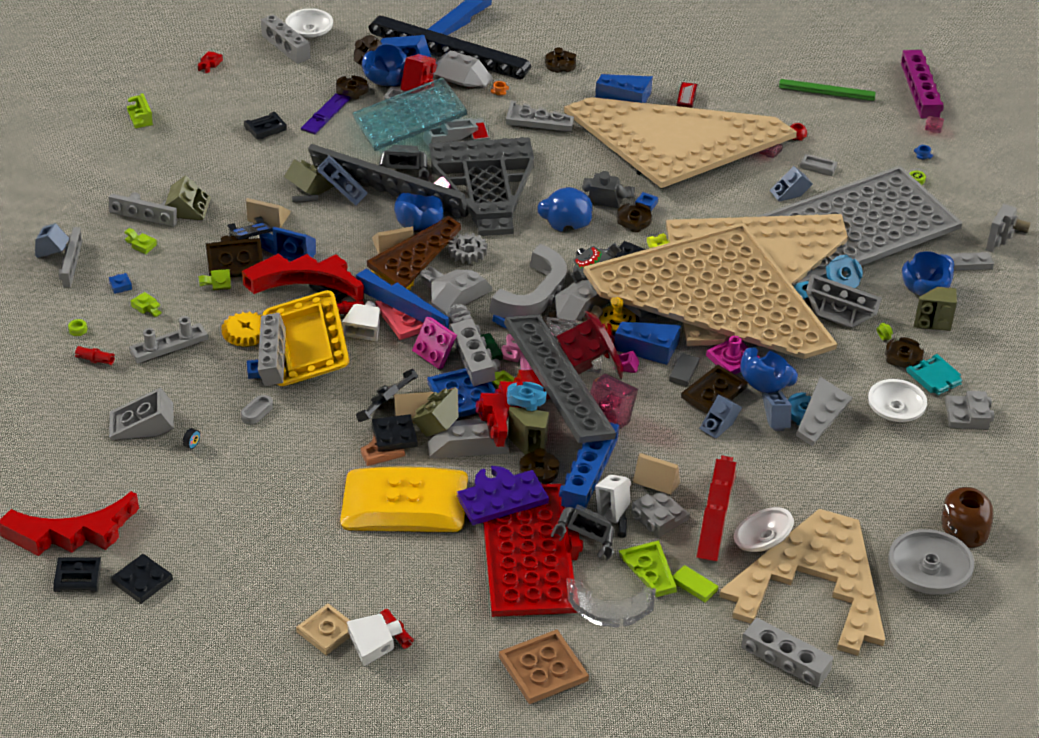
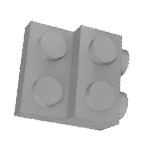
[986,203,1018,252]
[945,391,994,429]
[631,491,690,538]

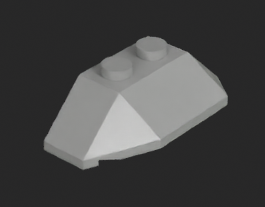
[433,50,493,88]
[431,269,493,315]
[806,274,882,328]
[554,280,611,327]
[428,419,509,459]

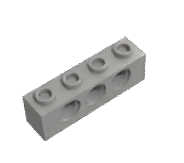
[261,14,310,64]
[258,313,286,386]
[450,318,497,386]
[741,617,833,688]

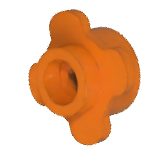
[491,81,509,96]

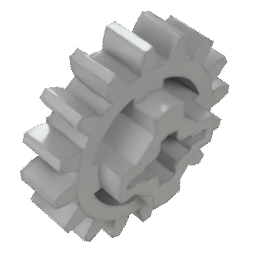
[449,233,487,264]

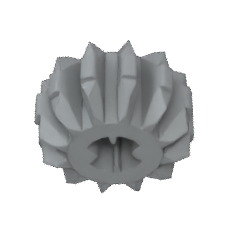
[445,304,472,330]

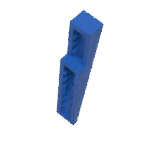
[428,0,492,35]
[356,268,449,329]

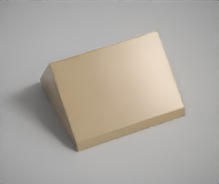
[246,198,291,228]
[372,226,414,254]
[393,392,433,424]
[633,453,680,495]

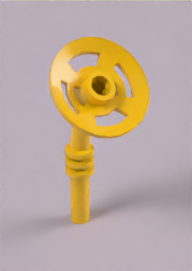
[599,297,636,332]

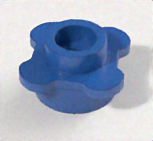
[914,145,933,160]

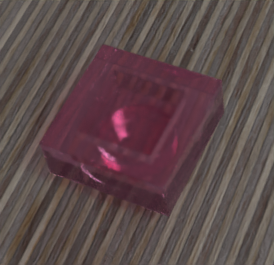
[925,116,944,133]
[759,144,782,158]

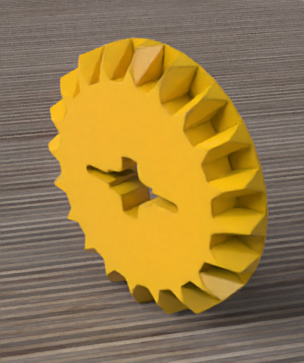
[221,311,262,346]

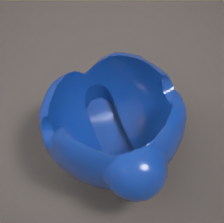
[362,43,407,87]
[537,187,593,232]
[394,193,443,232]
[902,251,955,296]
[740,347,798,393]

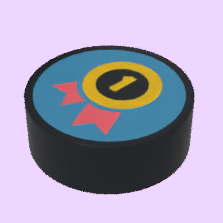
[183,428,200,449]

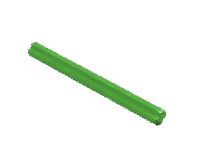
[779,79,876,101]

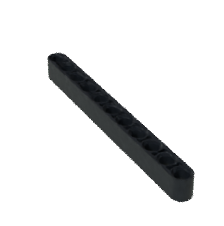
[368,15,532,79]

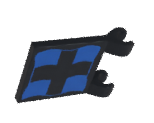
[227,216,273,240]

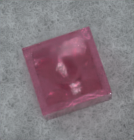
[590,374,638,429]

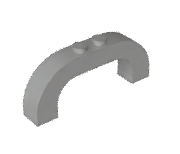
[489,244,567,318]

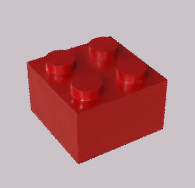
[400,54,437,95]

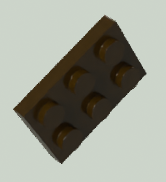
[206,238,263,277]
[681,364,748,414]

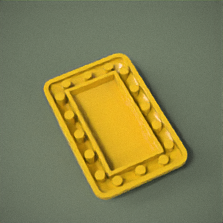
[262,290,349,386]
[340,466,468,532]

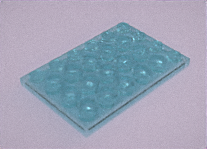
[352,77,468,151]

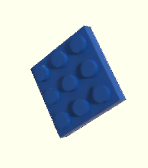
[427,368,495,418]

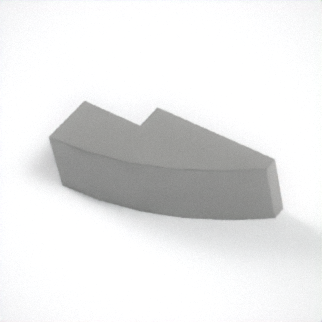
[423,118,478,147]

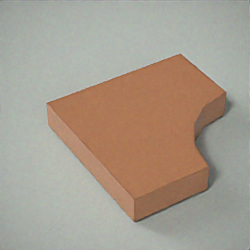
[361,433,405,466]

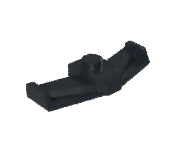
[356,369,418,422]

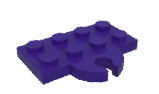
[457,466,549,526]

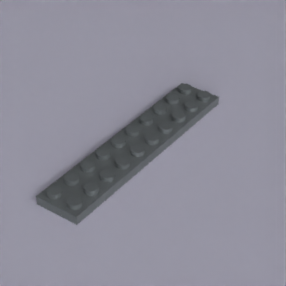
[308,144,469,218]
[504,314,616,443]

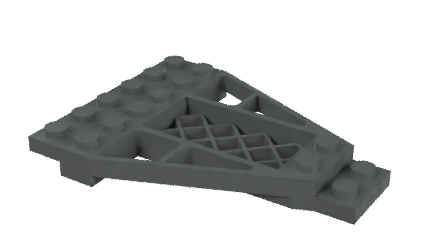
[429,137,534,236]

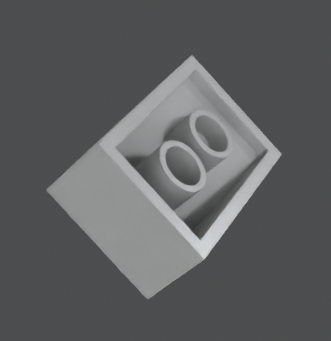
[109,387,174,440]

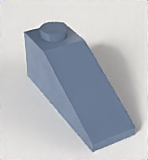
[317,155,368,205]
[762,390,791,431]

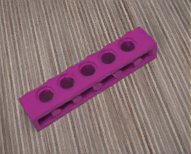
[901,50,944,119]

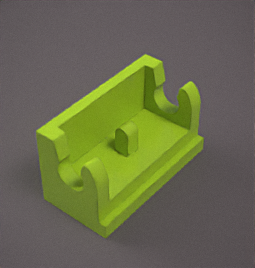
[127,93,153,129]

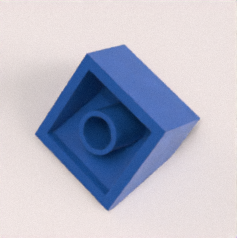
[273,227,316,261]

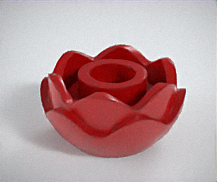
[790,123,807,141]

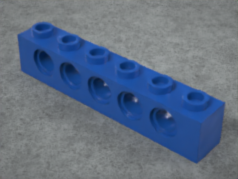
[559,422,619,508]

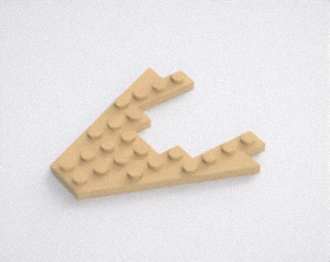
[719,509,885,656]

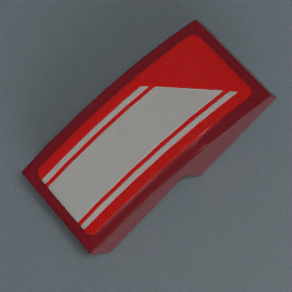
[677,82,698,108]

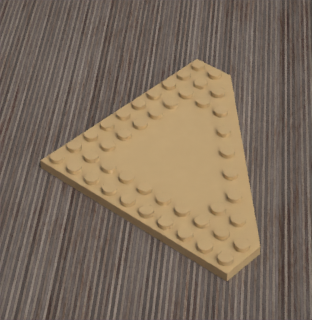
[564,97,797,188]
[666,214,848,346]
[583,222,837,359]

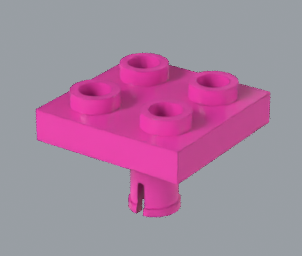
[412,317,457,369]
[706,336,760,375]

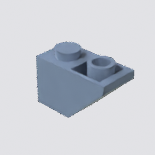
[770,166,813,202]
[35,223,69,258]
[699,395,742,438]

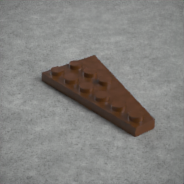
[367,216,461,288]

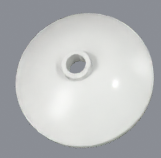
[286,8,333,38]
[868,379,927,422]
[734,507,794,552]

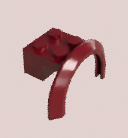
[556,311,624,379]

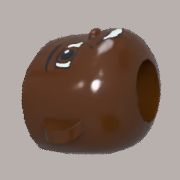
[941,487,994,548]

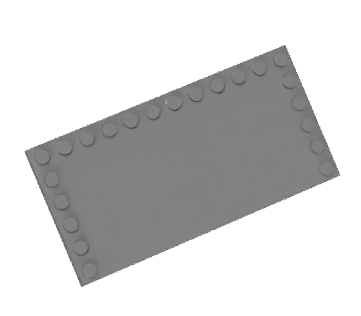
[757,166,962,288]

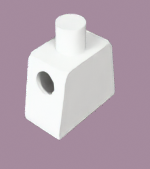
[342,301,380,341]
[595,475,631,523]
[347,614,403,666]

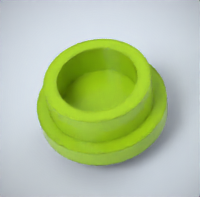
[876,323,893,341]

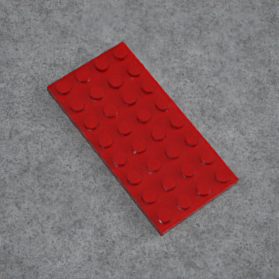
[483,484,578,617]

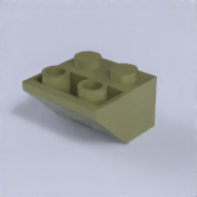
[284,159,335,196]
[165,175,211,220]
[913,287,957,331]
[412,387,458,437]
[508,407,549,454]

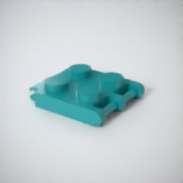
[906,354,963,395]

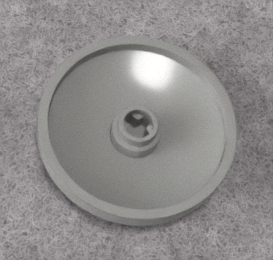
[888,529,974,595]

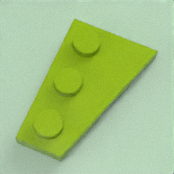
[619,540,677,597]

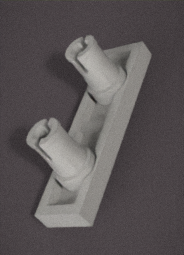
[109,192,177,227]
[129,316,208,364]

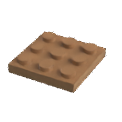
[499,629,589,704]

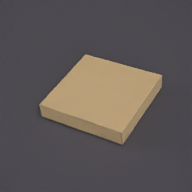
[296,604,350,656]

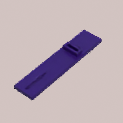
[301,93,351,134]

